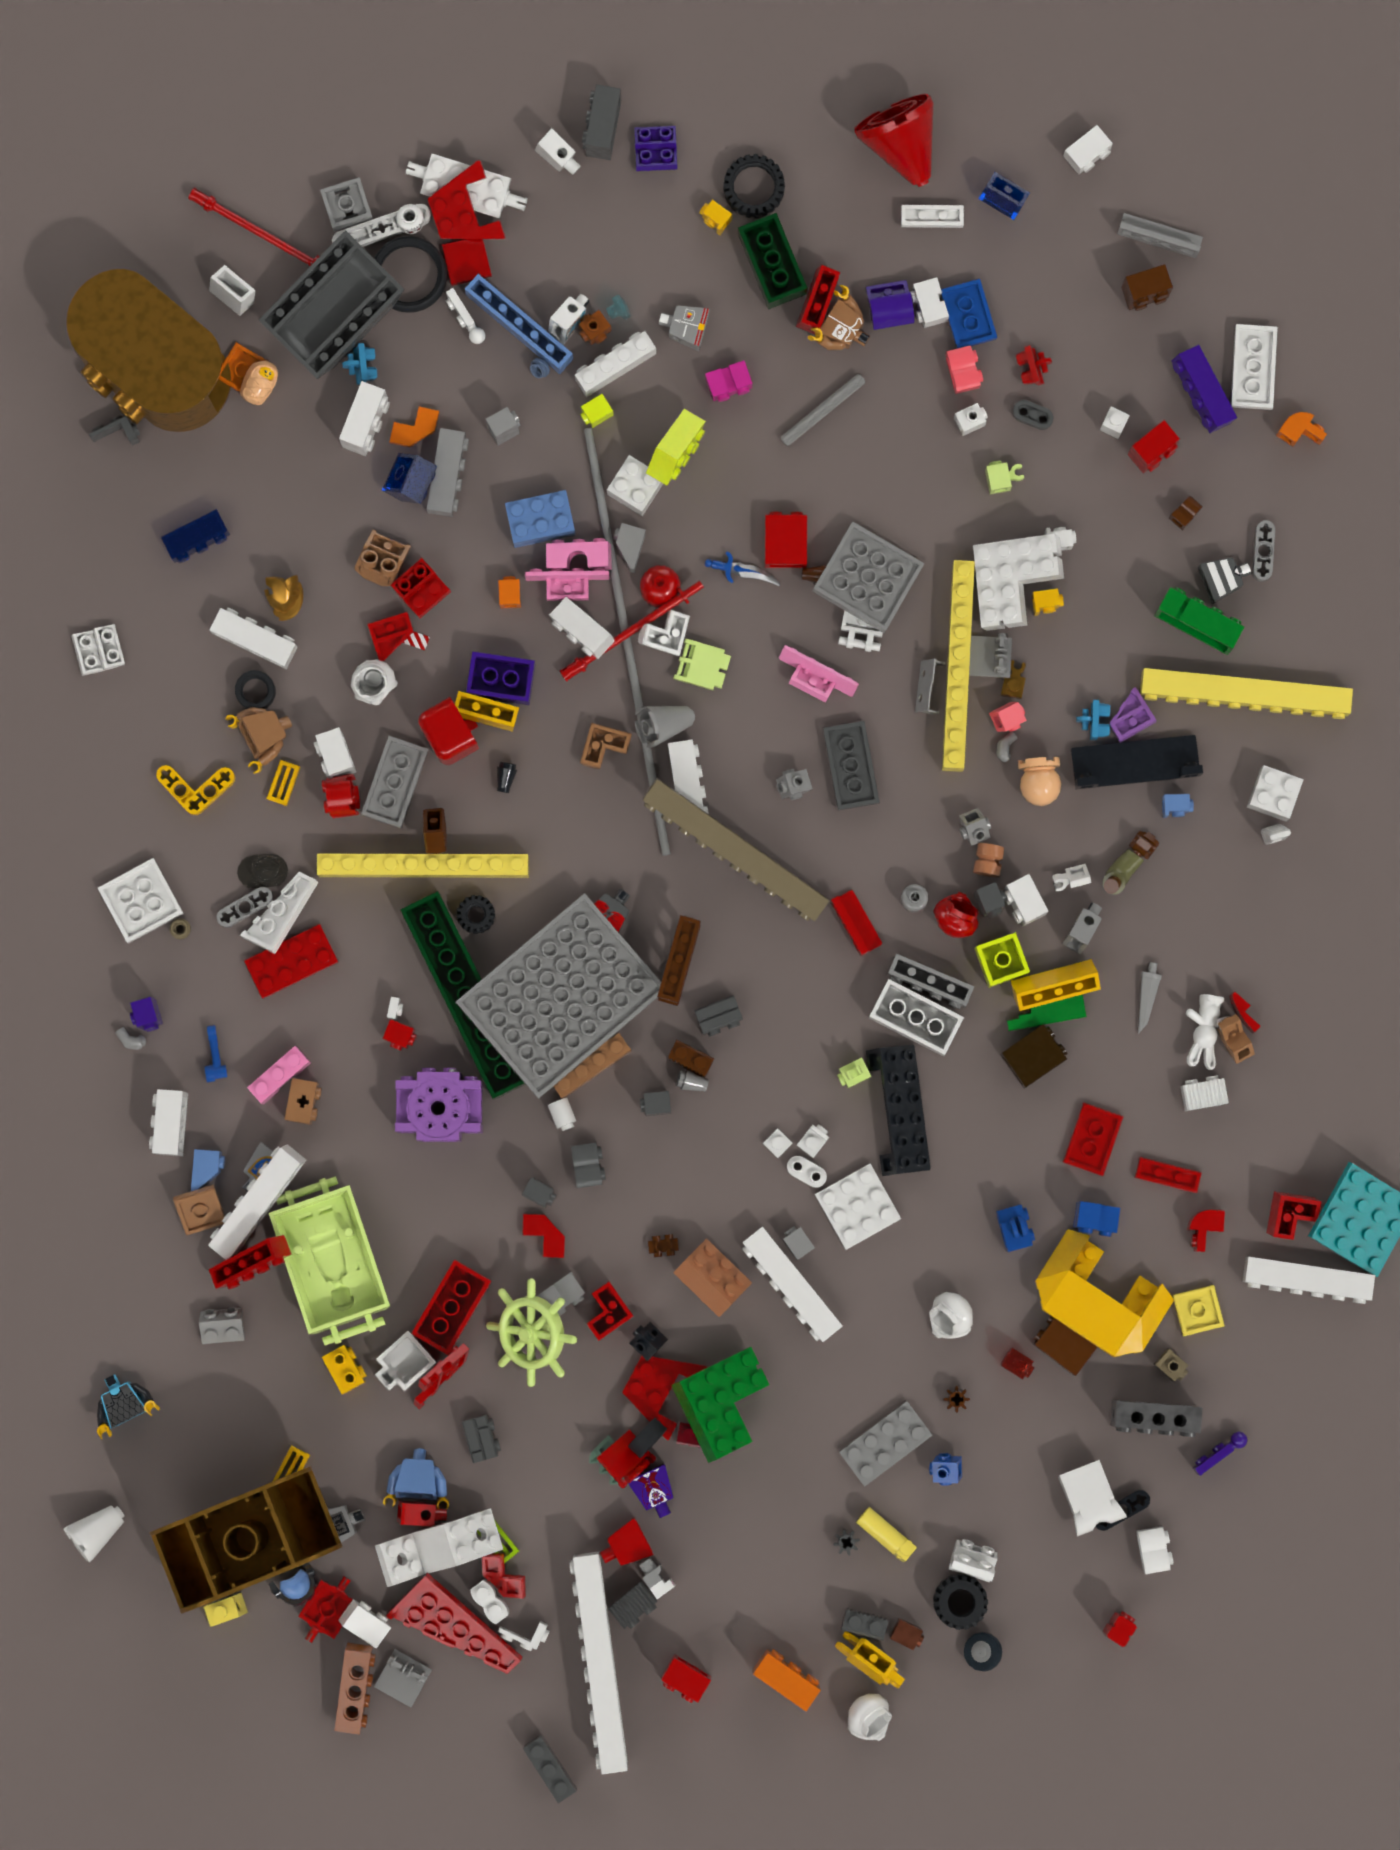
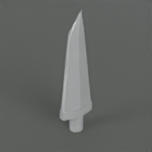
[1138,962,1162,1034]

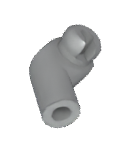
[996,731,1018,762]
[115,1027,146,1050]

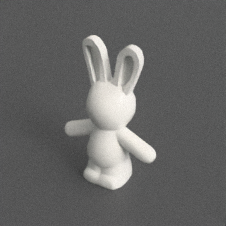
[1186,994,1230,1070]

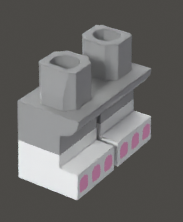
[639,1557,676,1599]

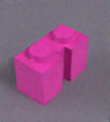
[705,360,753,402]

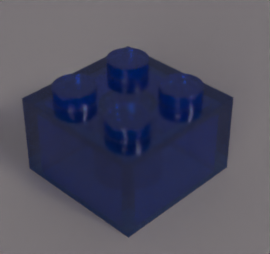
[382,453,437,504]

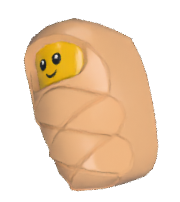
[240,361,278,405]

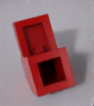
[1187,1210,1225,1252]

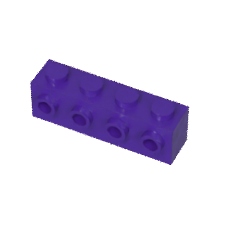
[1171,345,1237,434]

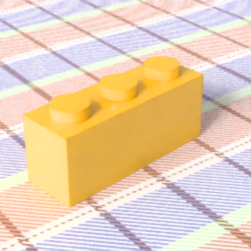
[455,691,519,732]

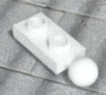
[445,288,485,344]

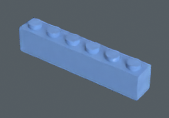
[465,274,573,374]

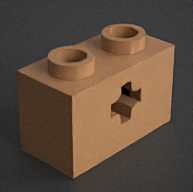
[284,1078,322,1125]

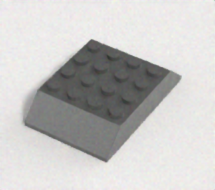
[259,230,405,379]

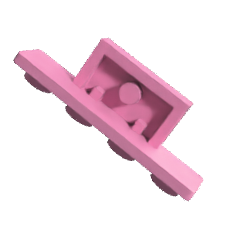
[525,568,609,601]
[779,645,859,703]

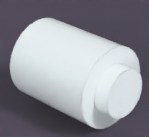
[548,1098,576,1131]

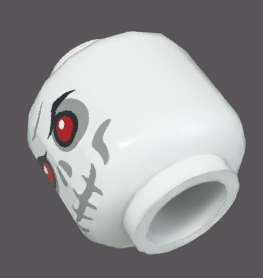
[396,204,424,234]

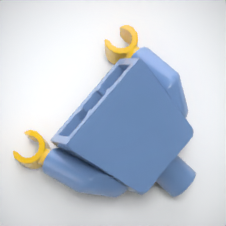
[383,1448,449,1509]

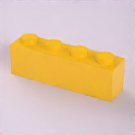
[1011,959,1101,1011]

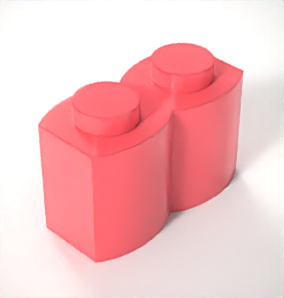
[945,345,983,394]

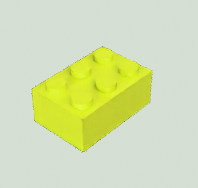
[646,409,706,485]

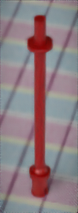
[188,188,320,266]
[560,581,704,682]

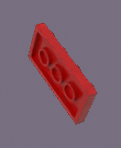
[244,924,339,999]

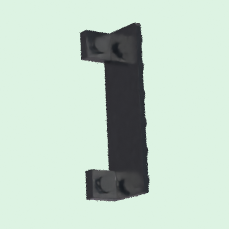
[1071,735,1203,790]
[866,1045,931,1176]

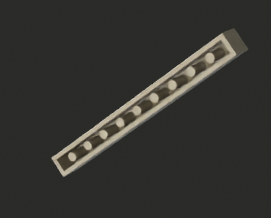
[642,778,829,921]

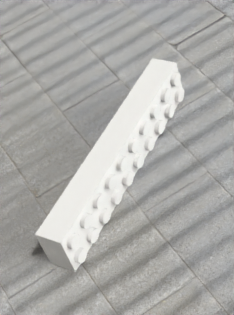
[569,1551,628,1774]

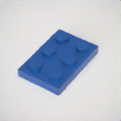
[941,279,997,349]

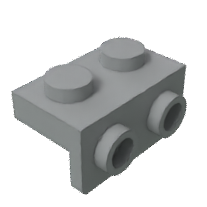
[199,1307,245,1344]

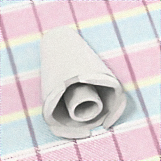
[63,1505,125,1562]

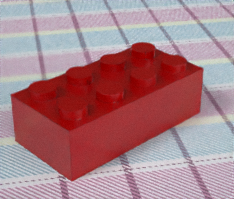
[411,1260,492,1355]

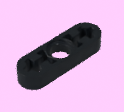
[1095,1490,1150,1531]

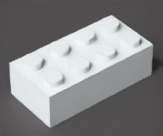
[869,979,964,1057]

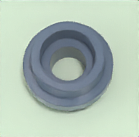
[530,358,550,378]

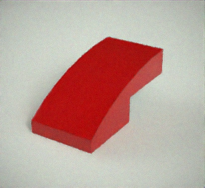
[1230,992,1260,1034]

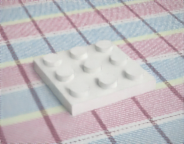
[98,858,184,944]
[815,1164,901,1250]

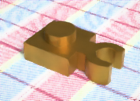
[1001,660,1026,699]

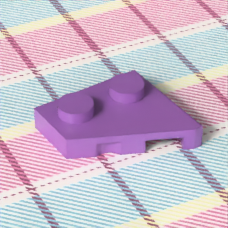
[1109,687,1156,743]

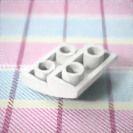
[71,624,125,676]

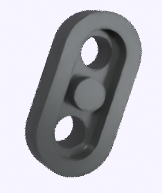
[1013,400,1054,430]

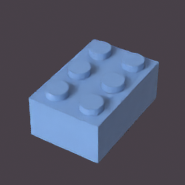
[505,490,576,548]

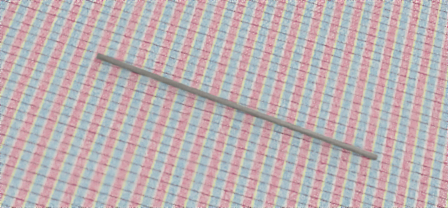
[584,428,671,856]

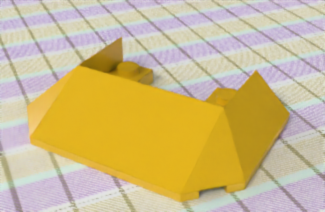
[1035,1229,1174,1357]

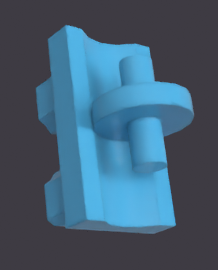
[342,343,377,385]
[1076,700,1110,740]

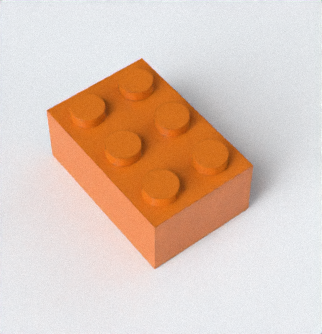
[752,1649,821,1711]

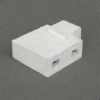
[375,1331,436,1392]

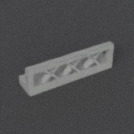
[1117,213,1203,258]

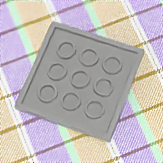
[812,521,924,633]

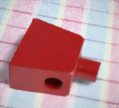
[397,1500,447,1526]
[600,1517,654,1566]

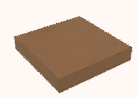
[173,1185,225,1236]

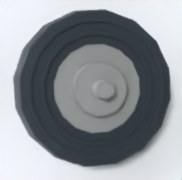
[964,1632,1003,1672]

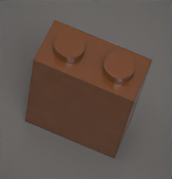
[1033,1315,1097,1376]

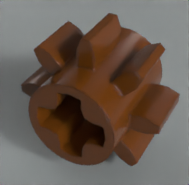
[943,1386,970,1413]

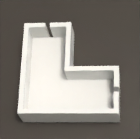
[973,533,1064,631]

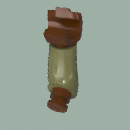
[1103,831,1159,895]

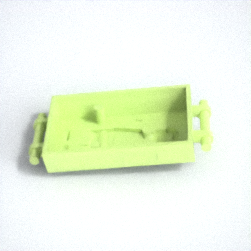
[269,1176,390,1345]

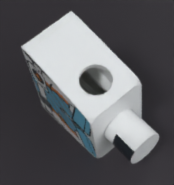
[548,294,589,345]

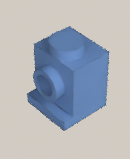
[1162,794,1194,818]

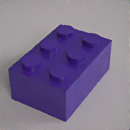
[466,652,536,705]

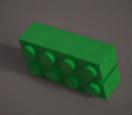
[1154,587,1245,655]

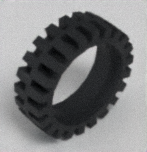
[724,154,785,218]

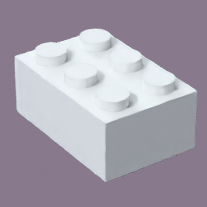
[339,381,390,456]
[149,1089,188,1156]

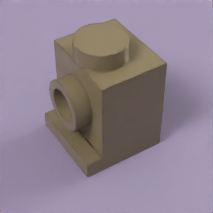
[1153,1348,1189,1382]

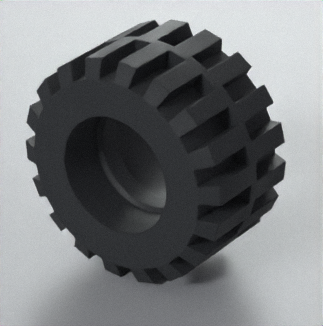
[933,1574,988,1630]

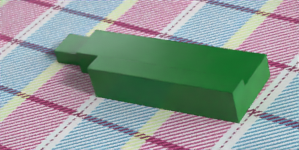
[1007,994,1087,1031]

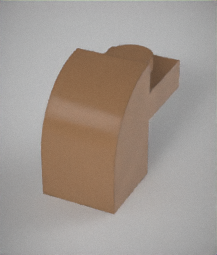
[1217,1014,1255,1064]

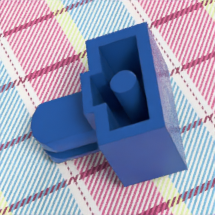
[995,1204,1035,1252]

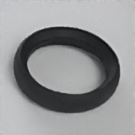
[374,236,447,313]

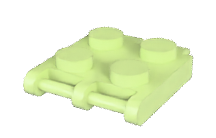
[673,639,731,691]

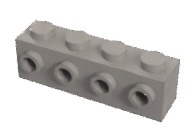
[887,954,974,1009]

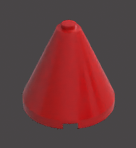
[854,94,934,187]

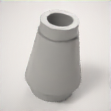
[676,1069,709,1092]

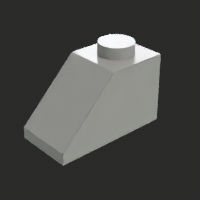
[613,523,646,573]

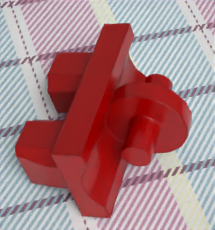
[1016,345,1052,386]

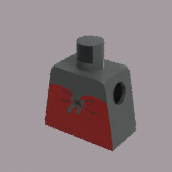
[594,889,630,933]

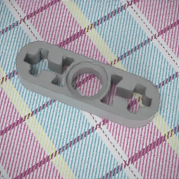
[1252,520,1275,582]
[217,887,273,928]

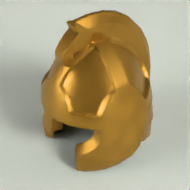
[264,575,303,621]

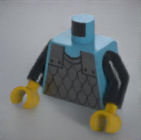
[97,1374,160,1439]

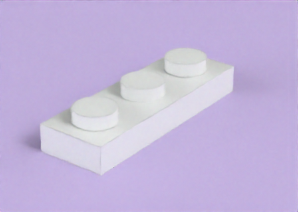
[901,205,964,228]

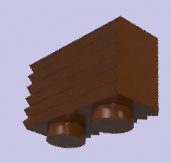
[423,808,447,854]
[668,1040,714,1078]

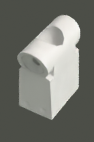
[1058,1460,1127,1537]

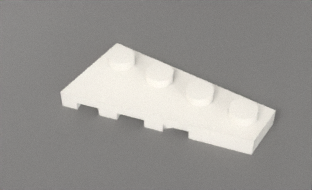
[240,872,318,954]

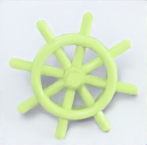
[486,1278,577,1387]

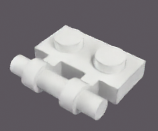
[838,610,883,652]

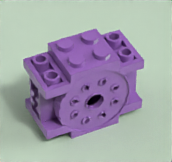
[395,1068,483,1142]

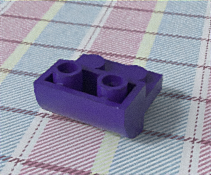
[866,280,914,330]

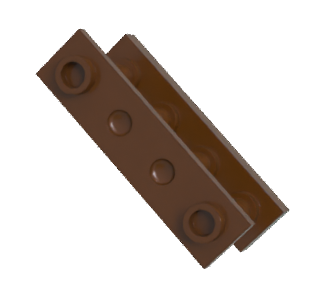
[657,915,701,1006]

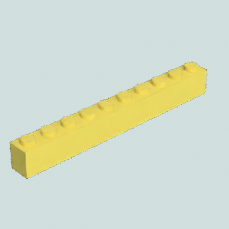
[942,560,975,772]
[1140,668,1353,719]
[317,854,529,878]

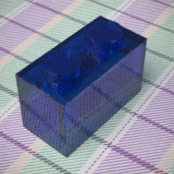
[979,172,1030,220]

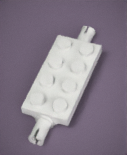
[406,154,528,218]

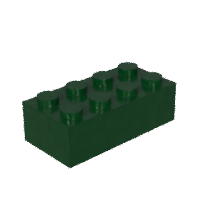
[738,213,807,310]

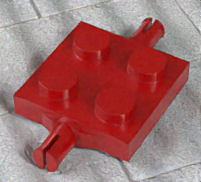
[298,1576,353,1643]

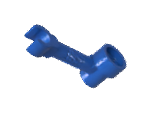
[204,1025,228,1083]

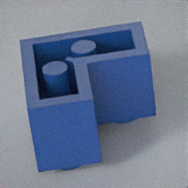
[1073,1201,1120,1237]

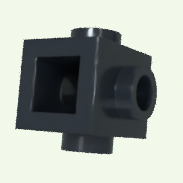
[629,1322,668,1361]

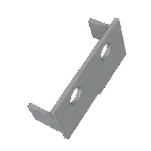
[915,658,945,714]

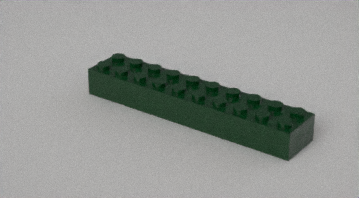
[400,891,526,1100]

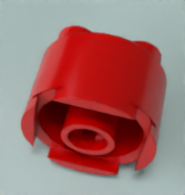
[322,774,360,819]

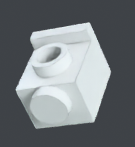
[1044,527,1076,551]

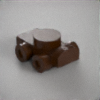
[648,1234,679,1258]

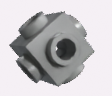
[776,769,813,801]
[959,808,991,846]

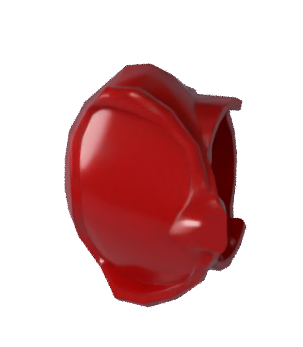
[933,892,979,938]

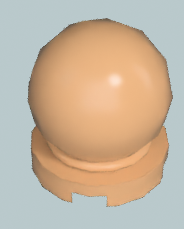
[1018,757,1061,806]

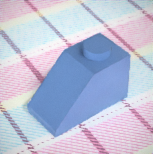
[191,1149,225,1191]

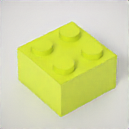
[974,932,1030,988]

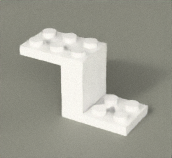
[375,1508,503,1587]

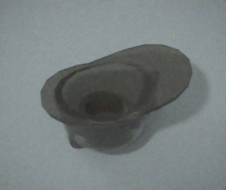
[237,854,288,888]

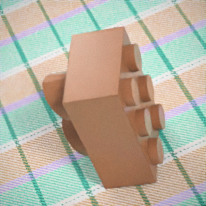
[673,1238,752,1317]

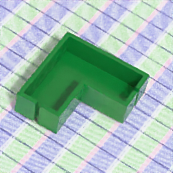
[671,1347,769,1463]

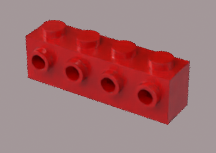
[208,1235,292,1290]

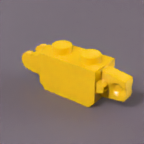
[835,1631,905,1689]

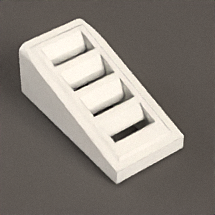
[1261,824,1291,845]

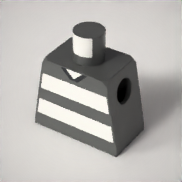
[1198,558,1251,604]

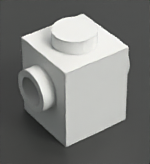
[954,403,988,436]

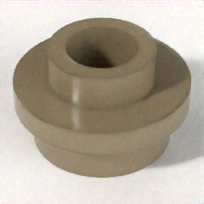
[169,918,191,940]

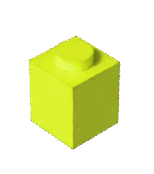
[580,394,614,428]

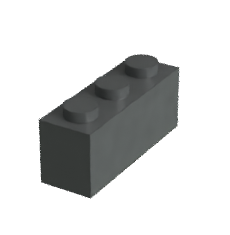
[523,1734,577,1803]

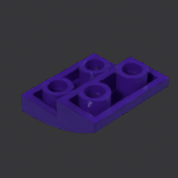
[634,126,677,171]

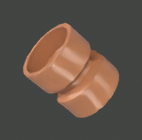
[973,843,1005,877]

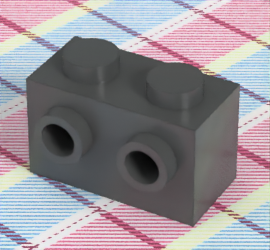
[974,882,1007,919]

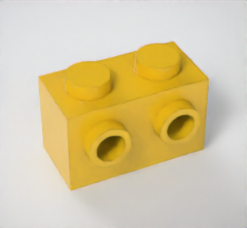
[322,1345,367,1395]

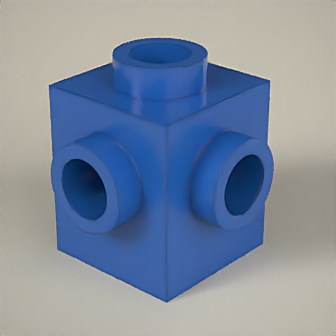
[929,1453,962,1486]

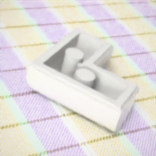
[638,610,690,656]

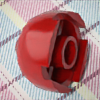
[640,565,681,607]

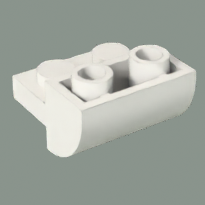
[949,1539,998,1583]

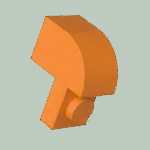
[1276,412,1327,447]

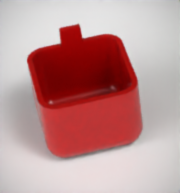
[418,697,479,765]

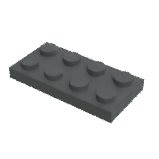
[823,721,880,811]

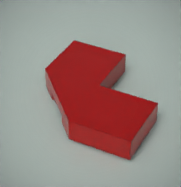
[523,1214,565,1258]
[482,1553,526,1599]

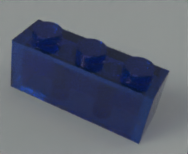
[161,509,230,563]

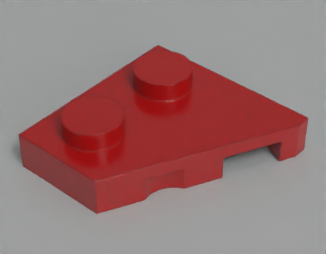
[367,612,414,662]

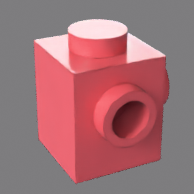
[989,702,1027,732]

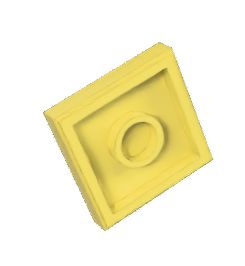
[1172,1285,1225,1336]

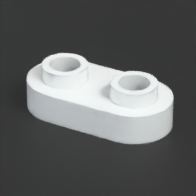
[787,1156,827,1188]

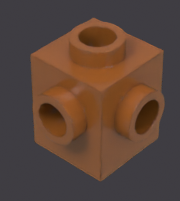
[578,310,612,345]

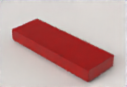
[1134,1157,1202,1193]

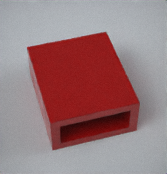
[765,511,807,568]

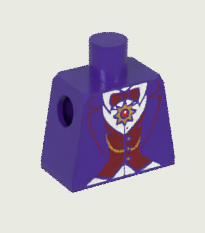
[628,1464,674,1518]

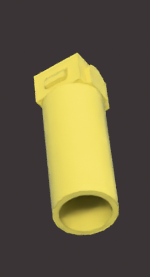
[856,1507,917,1562]

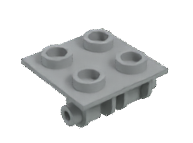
[969,633,1012,678]
[374,1649,432,1708]

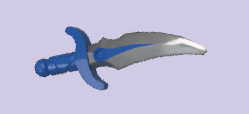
[705,551,780,586]

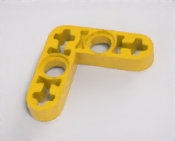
[156,765,235,815]

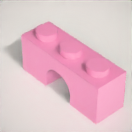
[546,538,612,571]
[247,1046,311,1105]

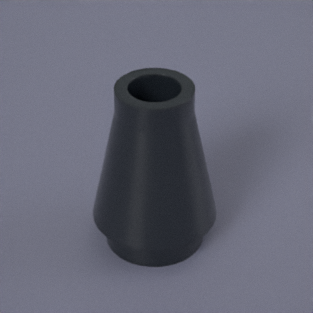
[497,762,517,793]

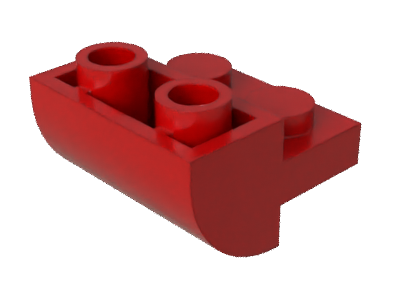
[391,558,451,619]

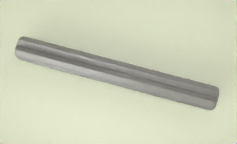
[781,374,865,446]

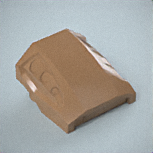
[355,530,411,586]

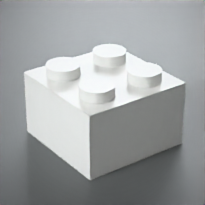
[607,455,663,516]
[314,727,356,777]
[1247,765,1304,822]
[1003,874,1048,927]

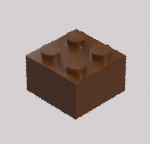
[1121,264,1173,311]

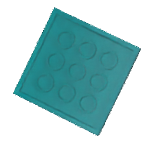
[1308,1162,1400,1277]

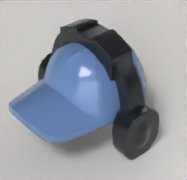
[268,1563,315,1607]

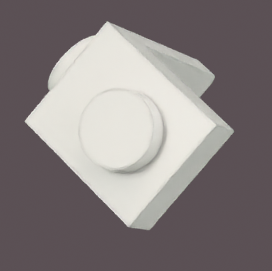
[498,1621,550,1651]

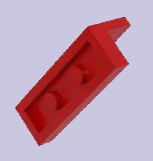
[830,890,882,956]

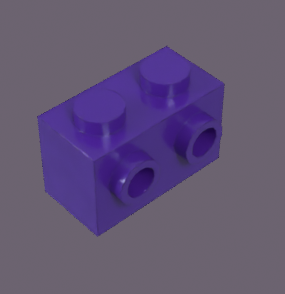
[130,997,163,1032]

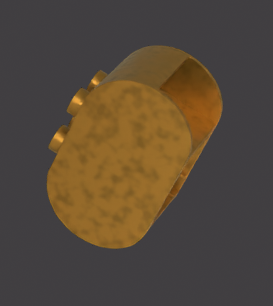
[66,269,231,432]
[149,1466,343,1614]

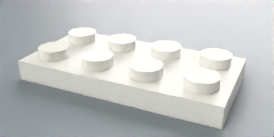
[1231,324,1278,410]

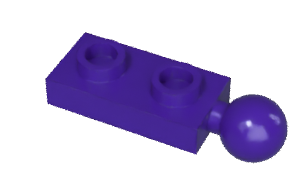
[1193,1431,1248,1476]

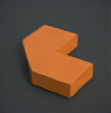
[389,406,440,448]

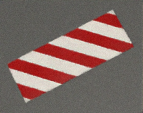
[403,632,430,651]

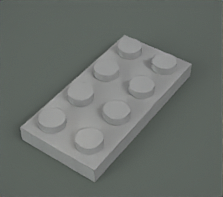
[361,736,429,828]
[839,1401,933,1487]

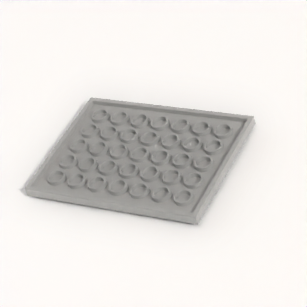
[456,893,661,1099]

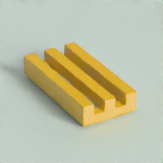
[266,760,301,806]
[272,1445,310,1482]

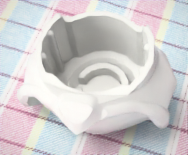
[351,659,398,705]
[929,1292,973,1339]
[848,1694,892,1741]

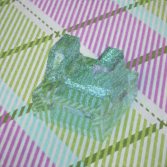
[606,295,632,320]

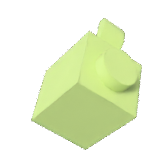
[985,461,1024,494]
[837,1058,871,1088]

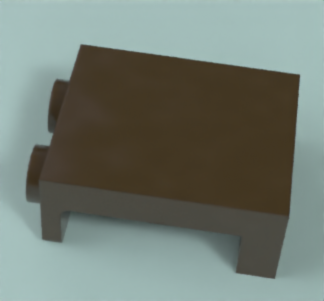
[1000,1025,1068,1089]

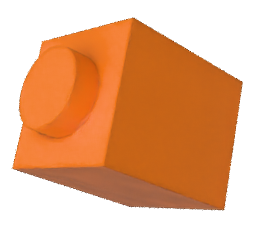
[498,576,521,609]

